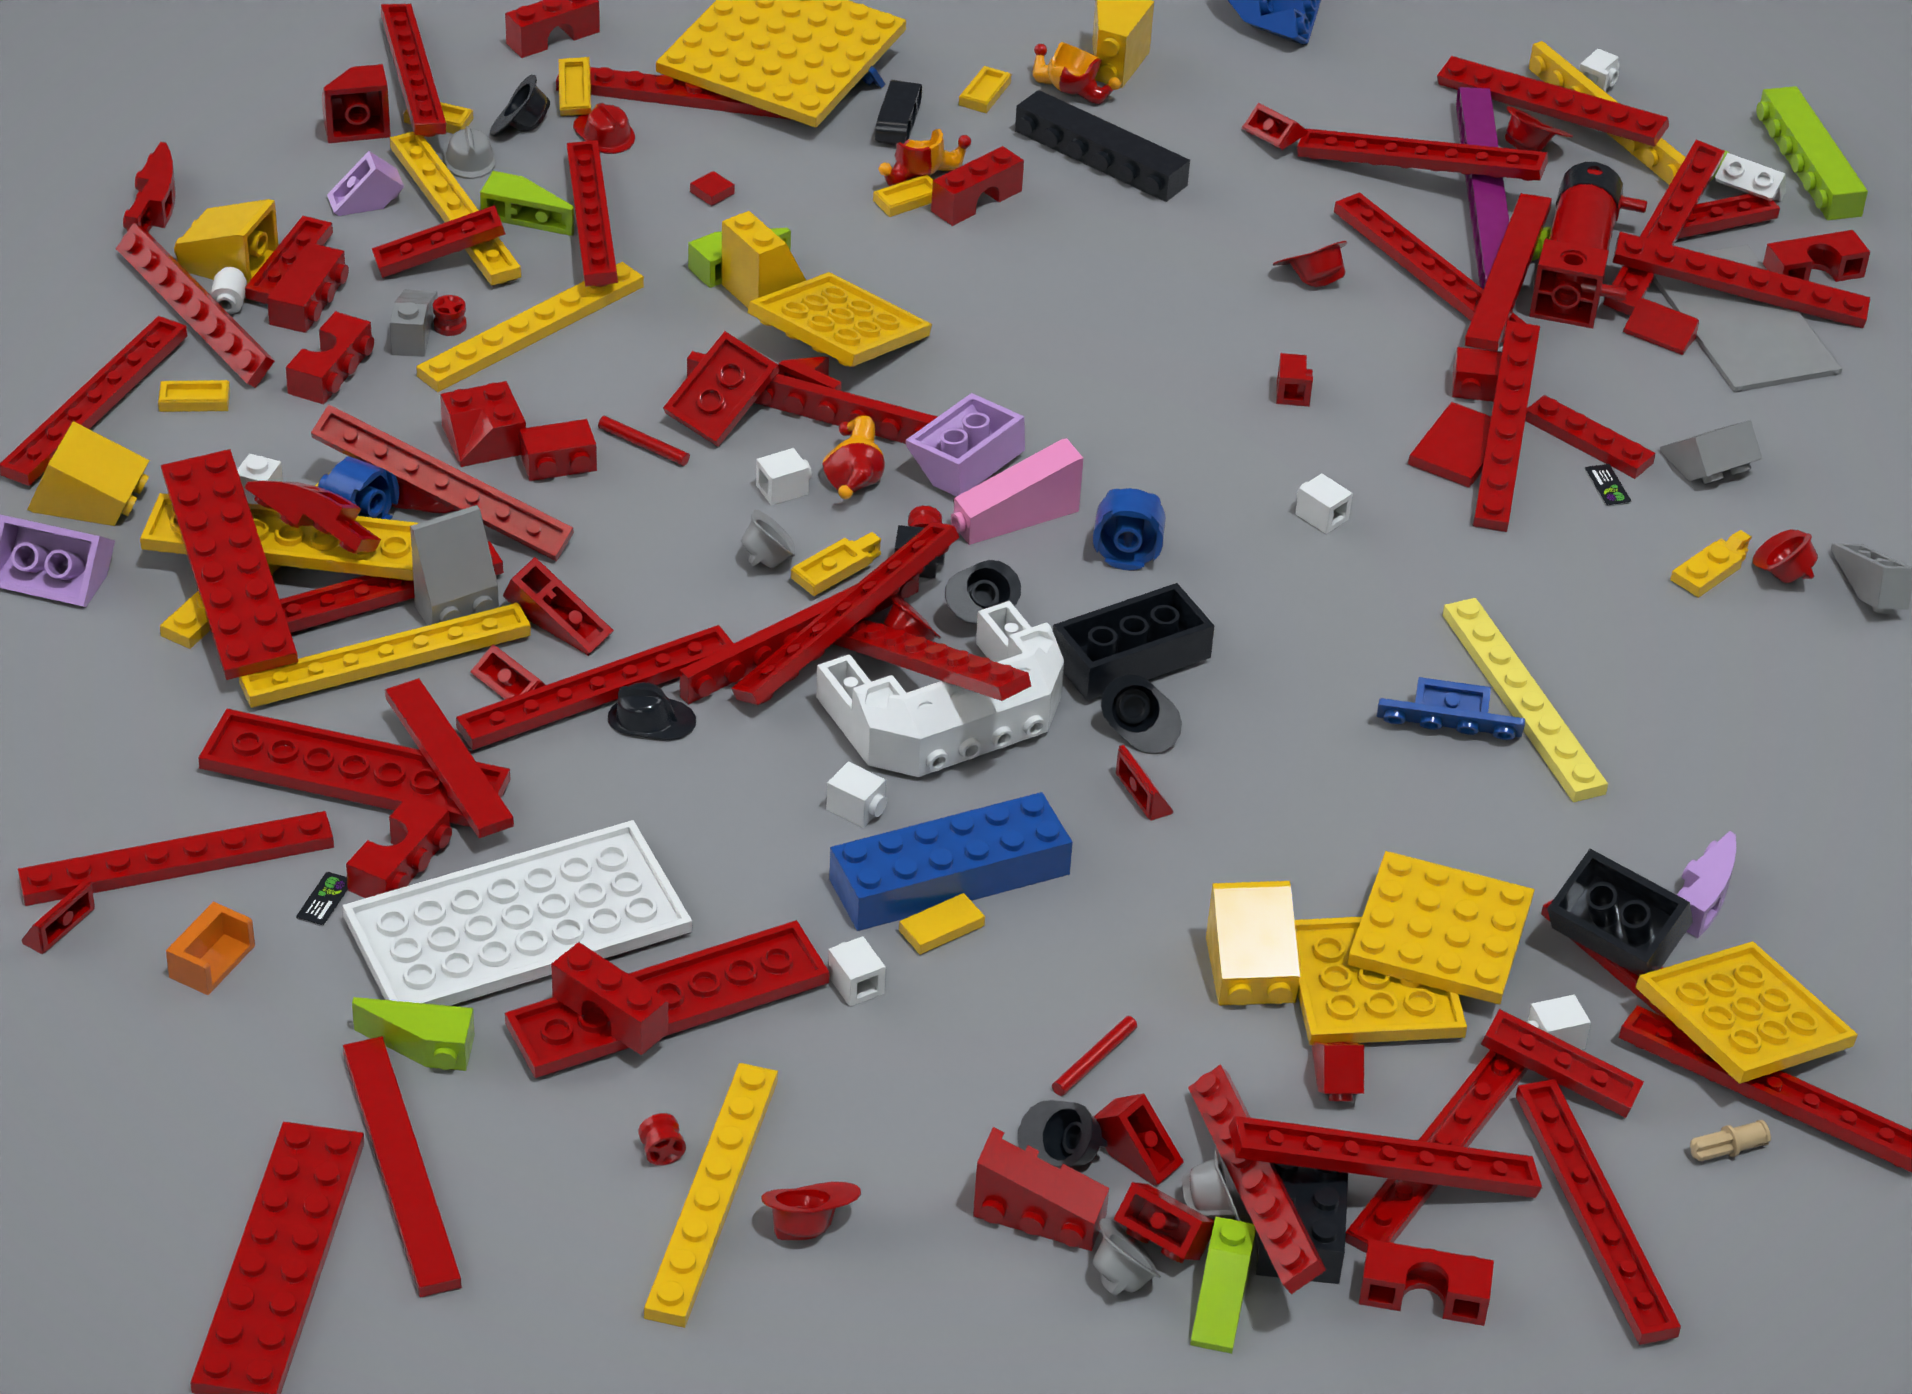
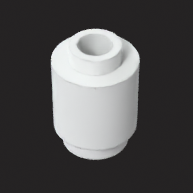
[210,267,247,314]

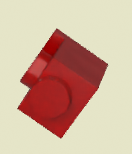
[1276,353,1313,407]

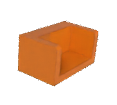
[166,901,255,995]

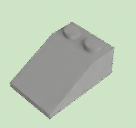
[410,505,499,626]

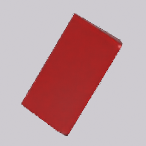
[1242,103,1308,150]
[1623,298,1699,355]
[470,644,545,699]
[1116,745,1173,821]
[21,878,95,954]

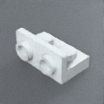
[1715,153,1786,202]

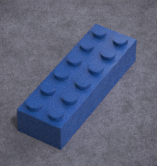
[829,792,1073,931]

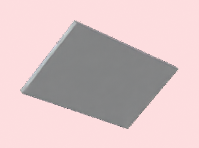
[1653,244,1842,392]

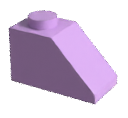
[327,151,404,216]

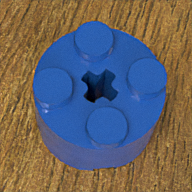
[318,456,399,520]
[1093,488,1166,570]

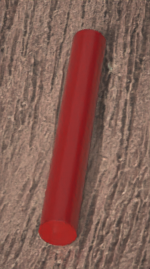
[598,415,690,466]
[1052,1016,1137,1096]

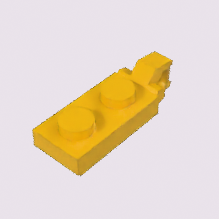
[1670,530,1752,598]
[791,532,881,596]

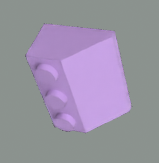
[906,393,1025,497]
[0,514,115,607]

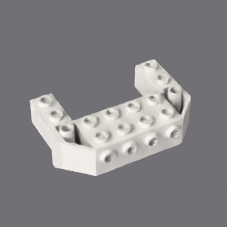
[816,601,1064,777]

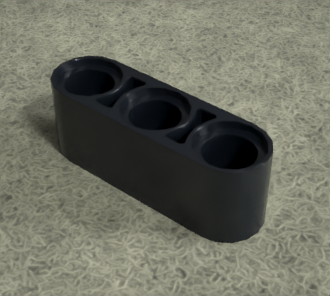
[875,80,922,144]

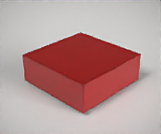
[690,171,735,206]

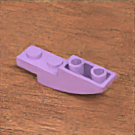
[1677,831,1736,938]

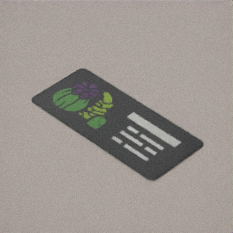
[1585,464,1631,505]
[296,872,348,925]

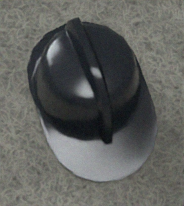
[490,74,550,135]
[945,560,1021,624]
[1101,674,1182,754]
[608,682,696,740]
[1018,1100,1108,1167]

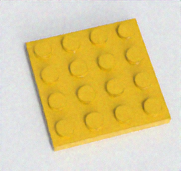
[748,272,932,367]
[1347,851,1535,1005]
[1294,917,1467,1045]
[1636,941,1858,1084]

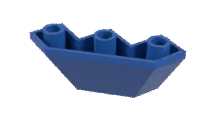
[1228,0,1321,45]

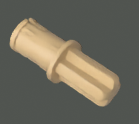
[1690,1120,1771,1161]

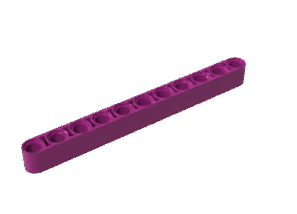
[1456,87,1509,289]

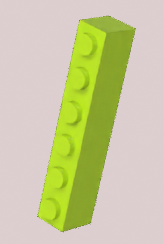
[1756,86,1868,220]

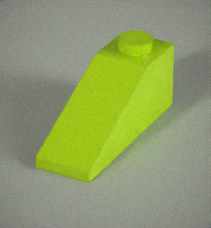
[480,171,574,236]
[688,227,791,288]
[352,997,475,1071]
[1190,1216,1256,1354]

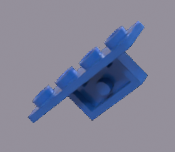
[1376,677,1525,740]

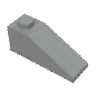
[390,289,438,357]
[1831,543,1912,614]

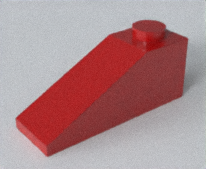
[503,557,614,656]

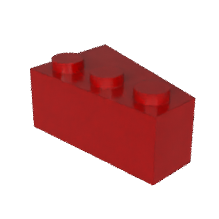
[973,1127,1109,1251]

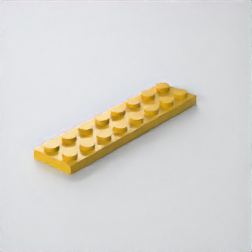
[140,493,418,581]

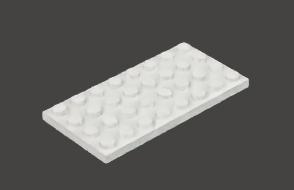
[342,820,692,1006]

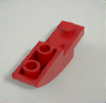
[123,142,176,232]
[244,481,381,554]

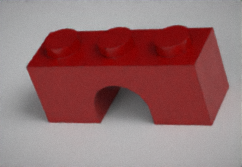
[505,0,600,58]
[931,146,1024,226]
[1763,230,1870,282]
[286,311,374,405]
[346,793,452,898]
[551,942,668,1055]
[1359,1239,1494,1326]

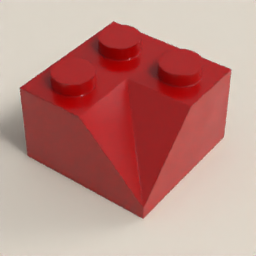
[322,64,391,143]
[440,381,526,467]

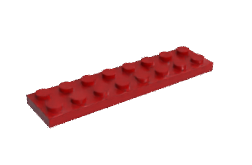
[161,449,299,680]
[198,709,511,827]
[505,920,830,1078]
[190,1121,365,1394]

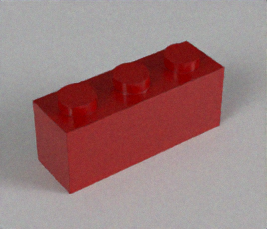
[267,242,349,333]

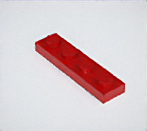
[1677,194,1780,239]
[372,205,506,278]
[245,216,333,304]
[1525,395,1656,479]
[1481,1009,1644,1118]

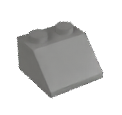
[1660,420,1762,484]

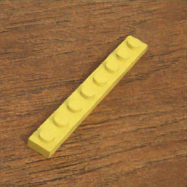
[1442,598,1608,803]

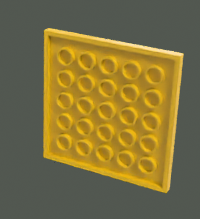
[656,0,906,128]

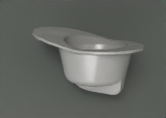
[443,126,496,179]
[741,509,795,568]
[1182,1149,1240,1221]
[1093,1218,1161,1295]

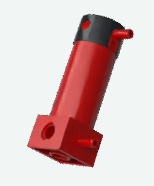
[1529,162,1647,329]

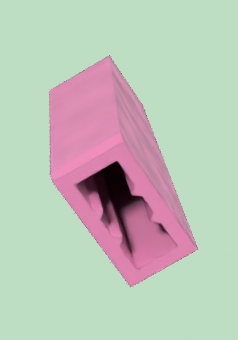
[951,438,1083,545]

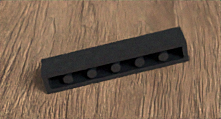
[1015,90,1190,202]

